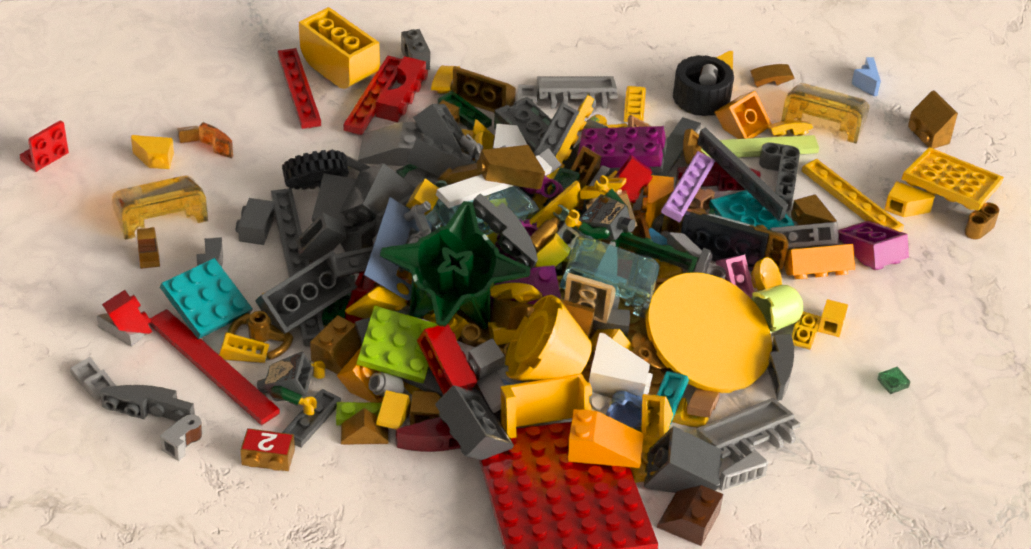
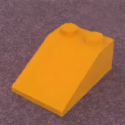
[568,409,644,468]

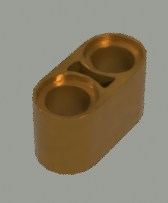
[965,202,1000,240]

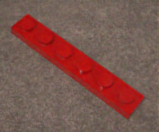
[278,48,321,129]
[343,55,402,135]

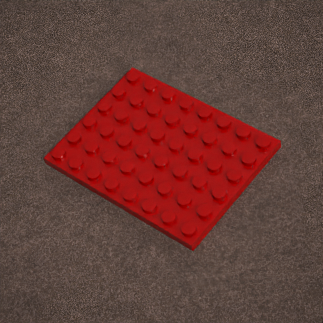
[479,422,658,549]

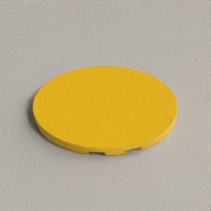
[646,273,772,393]

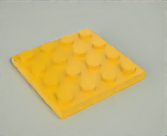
[901,147,1004,211]

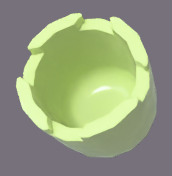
[751,285,803,333]

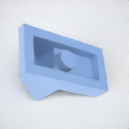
[852,57,881,96]

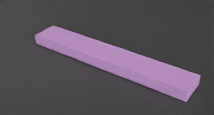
[661,151,715,223]

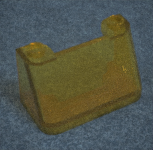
[781,83,869,144]
[112,175,208,240]

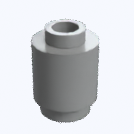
[368,372,404,397]

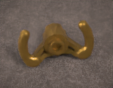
[227,311,294,360]

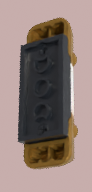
[661,208,789,272]

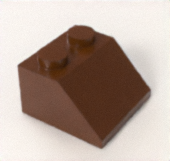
[657,485,724,546]

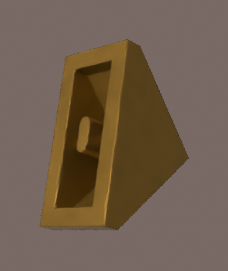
[564,146,602,190]
[491,298,535,329]
[341,408,388,445]

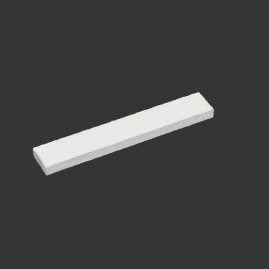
[436,155,552,208]

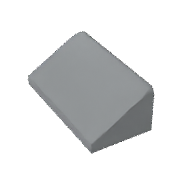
[667,232,702,263]
[97,313,146,347]

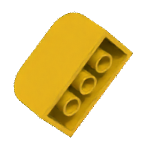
[299,7,380,89]

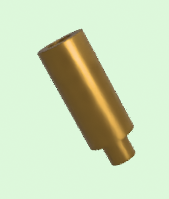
[530,217,560,253]

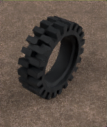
[282,150,349,190]

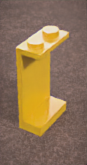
[500,374,592,438]

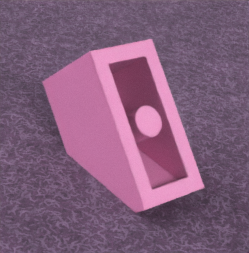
[715,255,754,298]

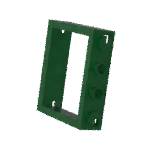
[610,232,698,273]

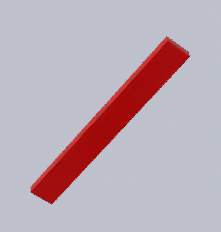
[149,309,280,426]

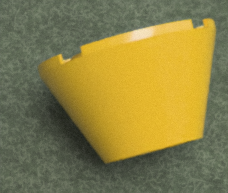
[505,295,592,382]

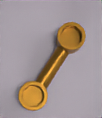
[461,324,510,359]

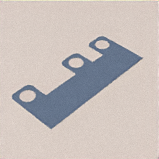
[364,197,432,301]

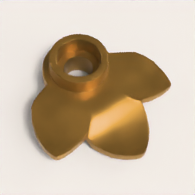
[631,331,666,369]

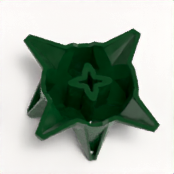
[380,201,531,329]

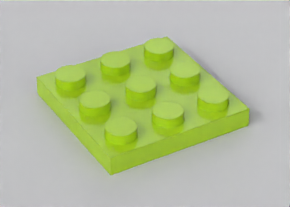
[356,305,438,383]

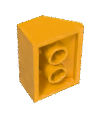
[784,244,855,279]

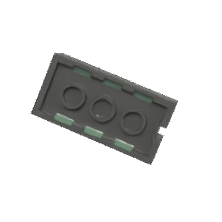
[494,97,574,153]

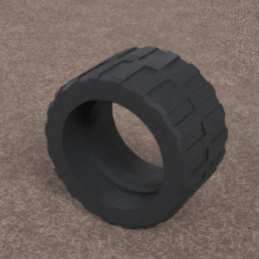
[673,55,734,116]

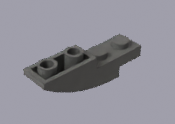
[473,193,538,268]
[100,385,195,425]

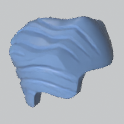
[606,391,642,429]

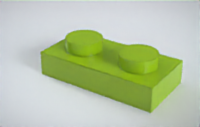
[336,402,382,426]

